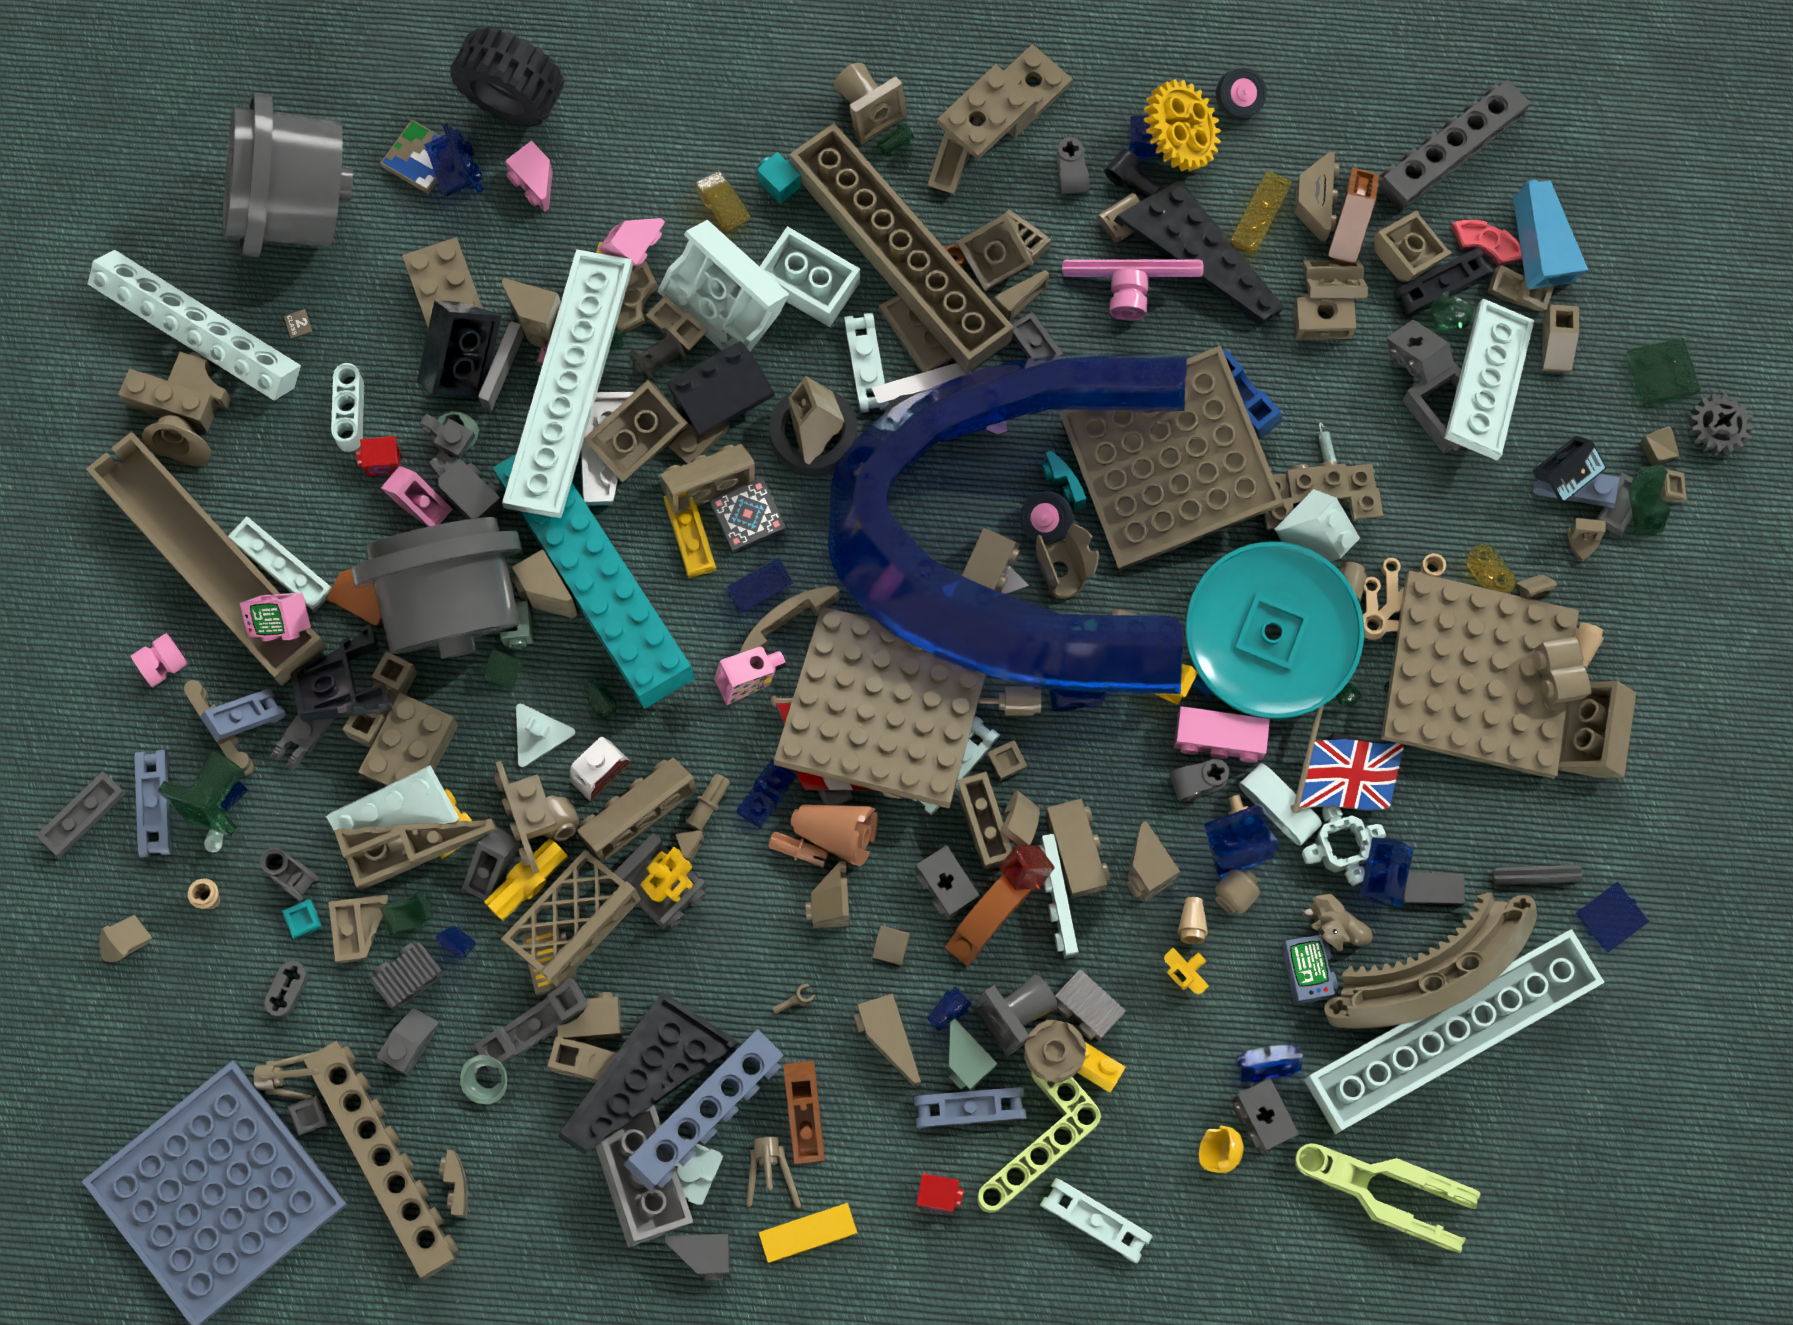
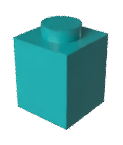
[757,152,801,204]

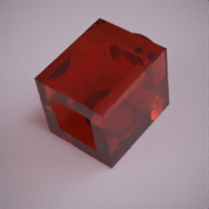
[999,846,1055,890]

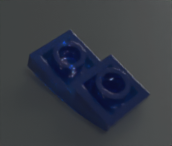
[736,759,796,829]

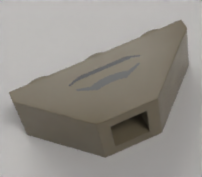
[1294,152,1339,242]

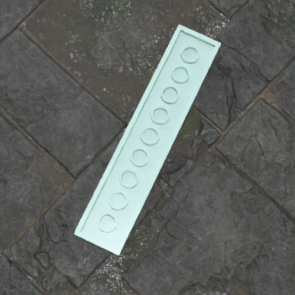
[502,249,633,518]

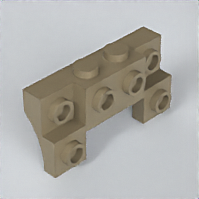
[1263,461,1383,532]

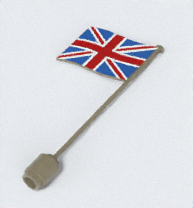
[1291,562,1404,813]

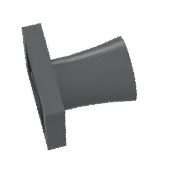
[973,974,1058,1057]

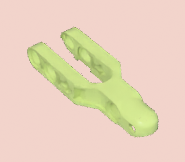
[1295,1143,1481,1253]

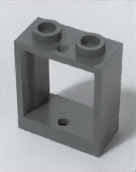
[1402,362,1464,454]

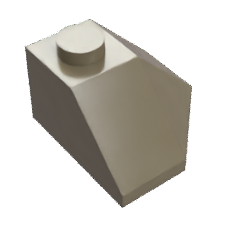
[805,861,849,928]

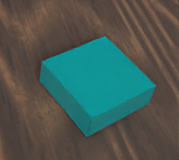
[282,899,323,940]

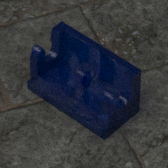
[726,558,793,612]

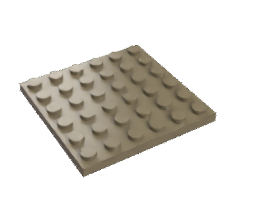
[1059,345,1284,571]
[1381,570,1579,779]
[774,607,993,808]

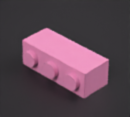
[1174,707,1270,763]

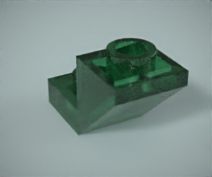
[1629,465,1671,535]

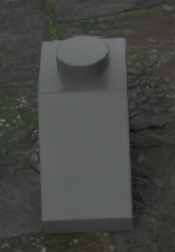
[462,827,521,901]
[377,1008,440,1077]
[665,1234,730,1281]

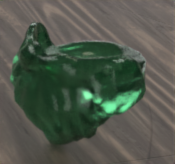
[1431,290,1475,331]

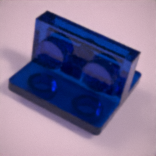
[424,123,484,197]
[1204,804,1279,877]

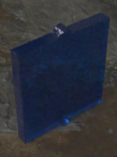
[1576,882,1649,953]

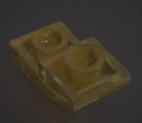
[694,171,751,232]

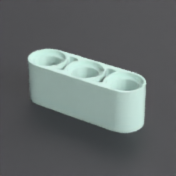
[331,363,364,452]
[1239,763,1322,845]

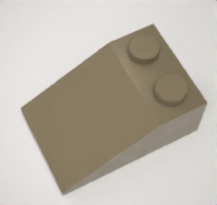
[584,380,690,482]

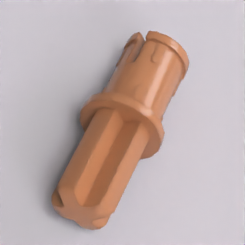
[768,832,829,868]

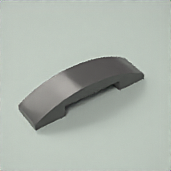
[474,978,589,1071]

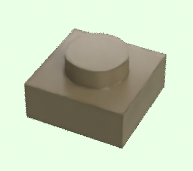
[987,740,1027,781]

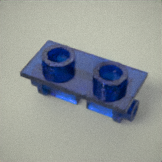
[1237,1043,1303,1082]

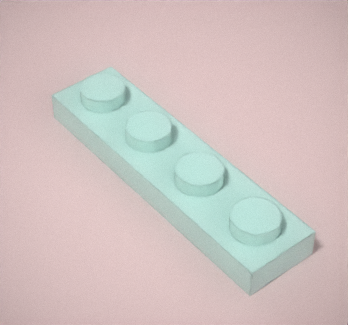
[1036,834,1078,959]

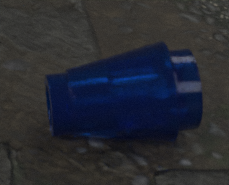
[927,986,972,1031]

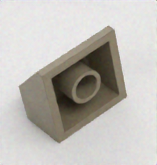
[502,278,561,348]
[511,549,578,618]
[1127,821,1180,902]

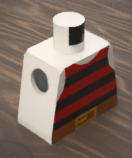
[570,737,632,802]

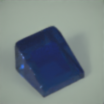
[436,926,476,960]

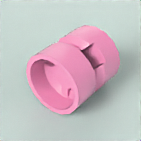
[1109,269,1149,321]
[131,633,188,687]

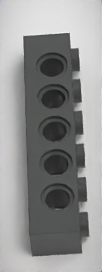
[1379,79,1531,213]

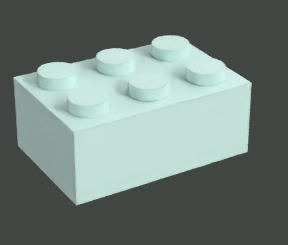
[760,226,860,327]

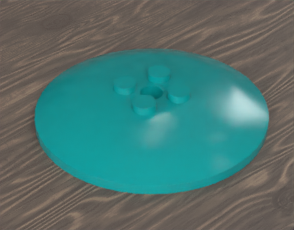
[1185,542,1364,719]

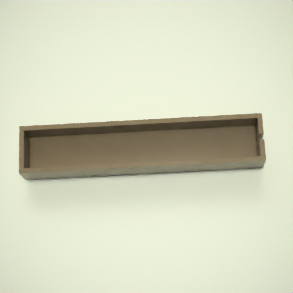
[86,432,327,686]

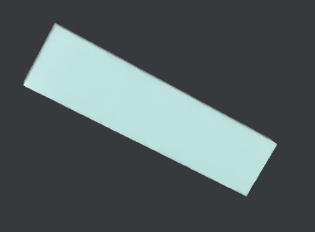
[228,517,332,613]

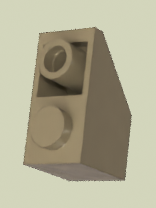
[1542,304,1579,373]

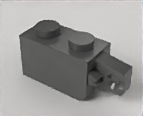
[429,451,503,520]

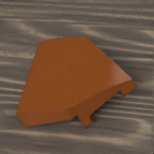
[326,569,382,626]

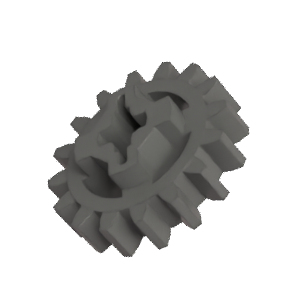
[1688,393,1754,456]

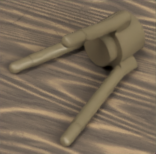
[254,1051,319,1100]
[746,1137,801,1209]

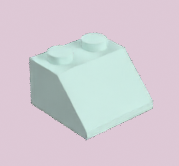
[1275,489,1360,562]

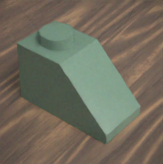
[948,1019,997,1091]

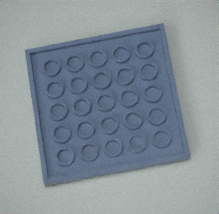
[82,1061,348,1325]

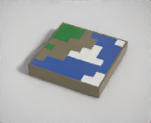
[380,120,460,194]

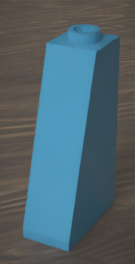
[1513,180,1588,290]

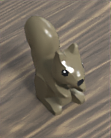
[1302,894,1373,951]

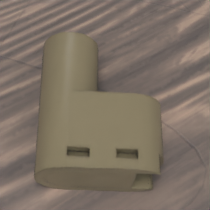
[1097,193,1140,243]

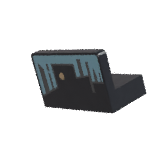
[1532,436,1606,502]

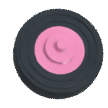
[1216,67,1267,119]
[1020,491,1073,544]

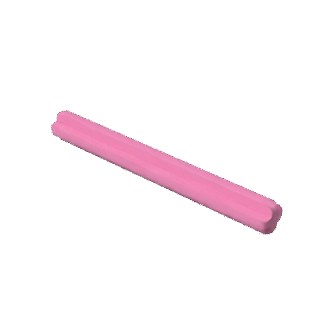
[1062,260,1204,277]

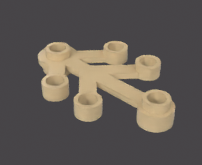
[1363,553,1446,640]

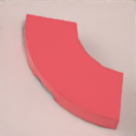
[1451,220,1522,266]

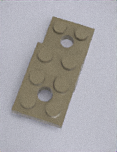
[937,44,1073,160]

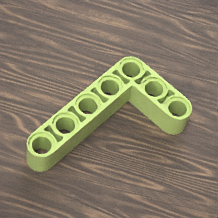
[977,1071,1101,1213]

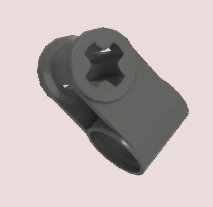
[1056,137,1089,195]
[1169,759,1229,803]
[260,848,320,902]

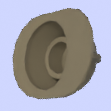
[142,415,211,466]

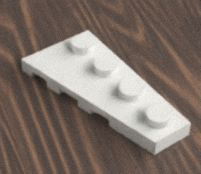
[580,392,634,505]

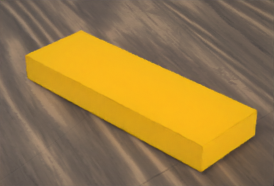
[663,492,716,579]
[759,1203,857,1263]

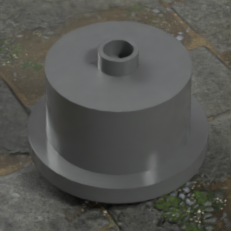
[223,92,353,257]
[351,517,522,659]

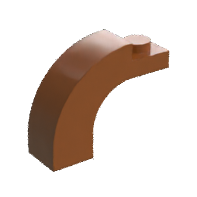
[945,864,1038,967]

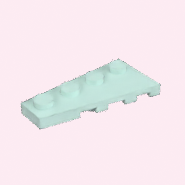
[326,766,459,830]

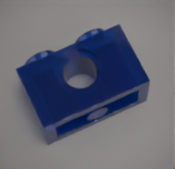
[1360,837,1414,908]

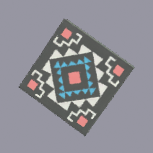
[709,477,786,553]

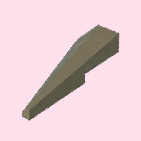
[334,819,497,890]

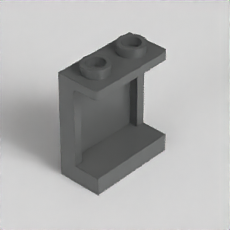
[614,833,707,931]

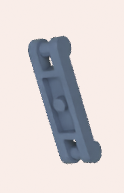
[134,749,172,858]
[913,1087,1027,1129]

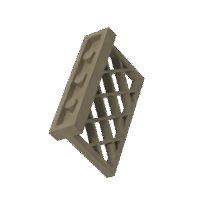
[501,850,641,988]

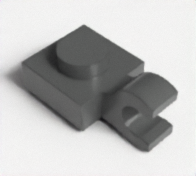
[420,414,475,459]

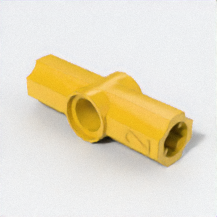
[484,838,568,921]

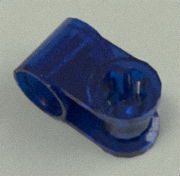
[1048,674,1107,712]

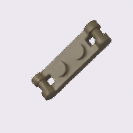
[184,680,255,776]

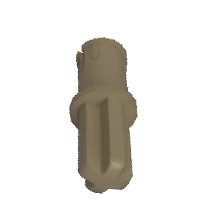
[685,774,730,832]

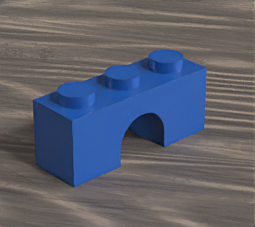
[1223,348,1283,439]

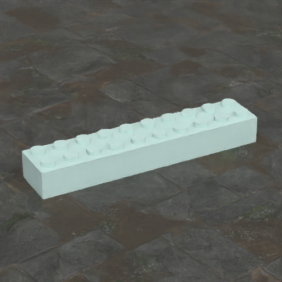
[1304,929,1604,1135]

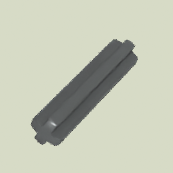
[1492,865,1582,885]

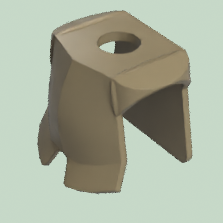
[1035,524,1099,599]

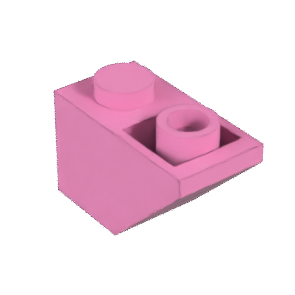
[505,140,553,212]
[599,218,665,267]

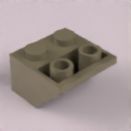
[788,376,844,464]

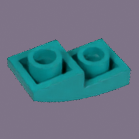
[1041,451,1087,511]

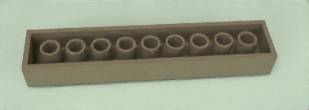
[790,123,1014,374]

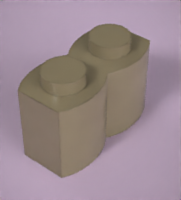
[1533,637,1591,705]

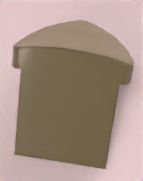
[1566,518,1606,562]
[99,915,152,962]

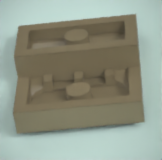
[1303,260,1368,298]

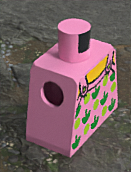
[714,647,786,705]

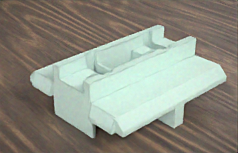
[675,1136,723,1205]

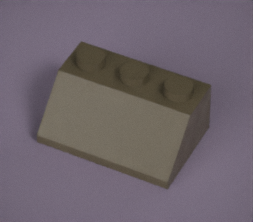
[660,444,755,514]
[1558,681,1636,778]

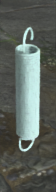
[1317,422,1336,462]

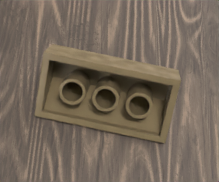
[577,757,697,864]

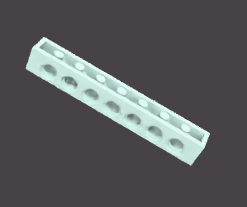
[88,250,301,401]

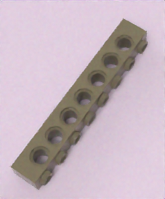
[303,1041,459,1280]

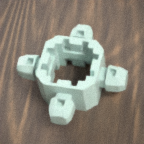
[1302,806,1386,886]

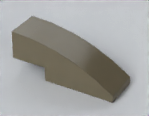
[927,116,983,194]

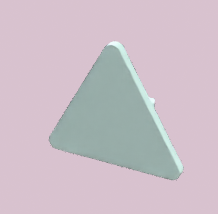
[516,704,575,768]

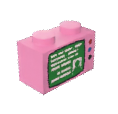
[240,593,311,641]

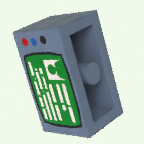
[1281,935,1338,1005]

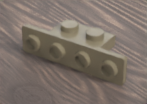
[493,761,557,874]

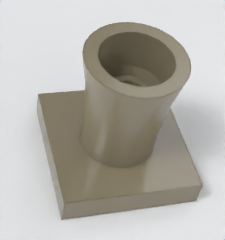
[834,63,907,145]

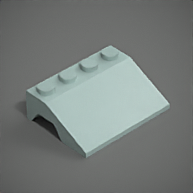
[657,220,789,352]

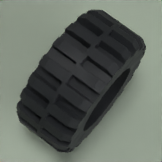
[450,27,564,127]

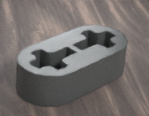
[264,961,308,1018]

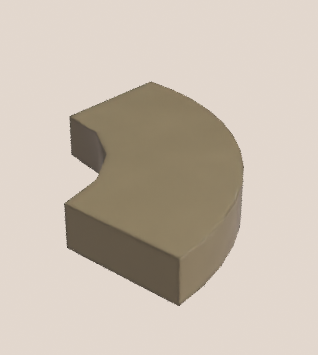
[616,261,659,336]

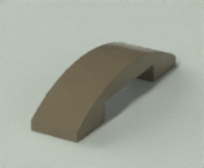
[740,586,840,653]

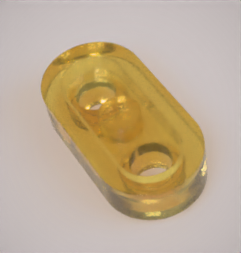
[1466,544,1516,594]

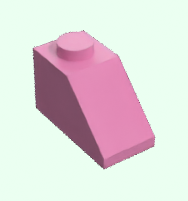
[381,466,453,527]

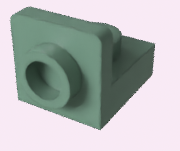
[500,601,534,649]

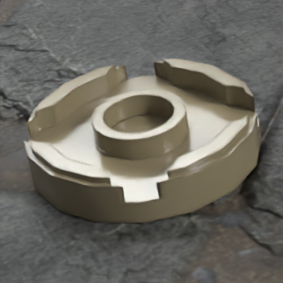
[1024,1020,1086,1082]

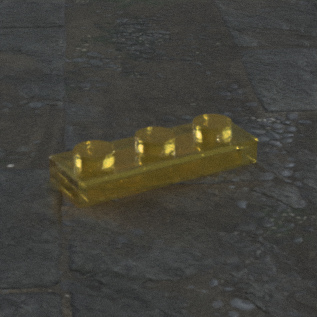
[1230,170,1292,255]

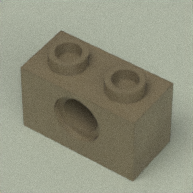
[1293,294,1356,340]

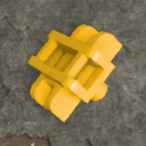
[640,847,693,903]
[1164,948,1209,994]

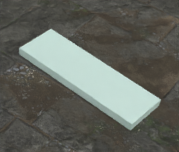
[1444,299,1534,460]

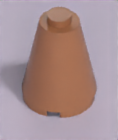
[791,804,878,867]

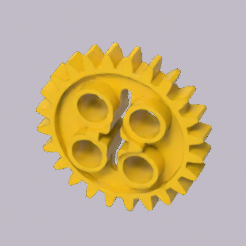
[1144,79,1221,172]

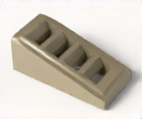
[1006,210,1051,266]
[993,270,1049,321]

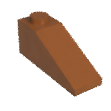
[784,1060,825,1164]

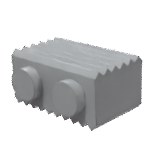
[1055,969,1125,1041]

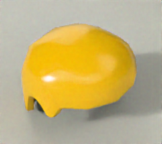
[1198,1125,1244,1173]

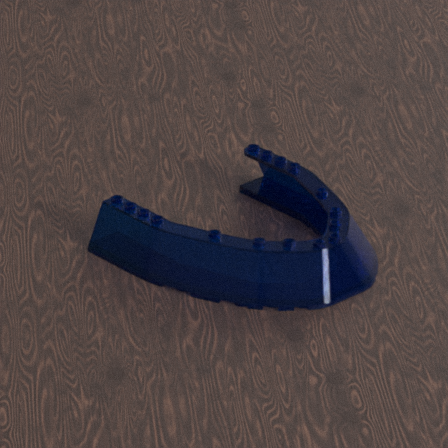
[828,353,1187,694]

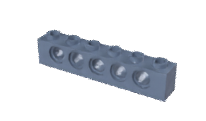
[623,1029,784,1191]

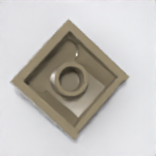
[1373,210,1452,283]
[957,212,1034,291]

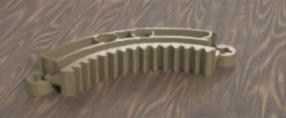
[1324,892,1537,1029]

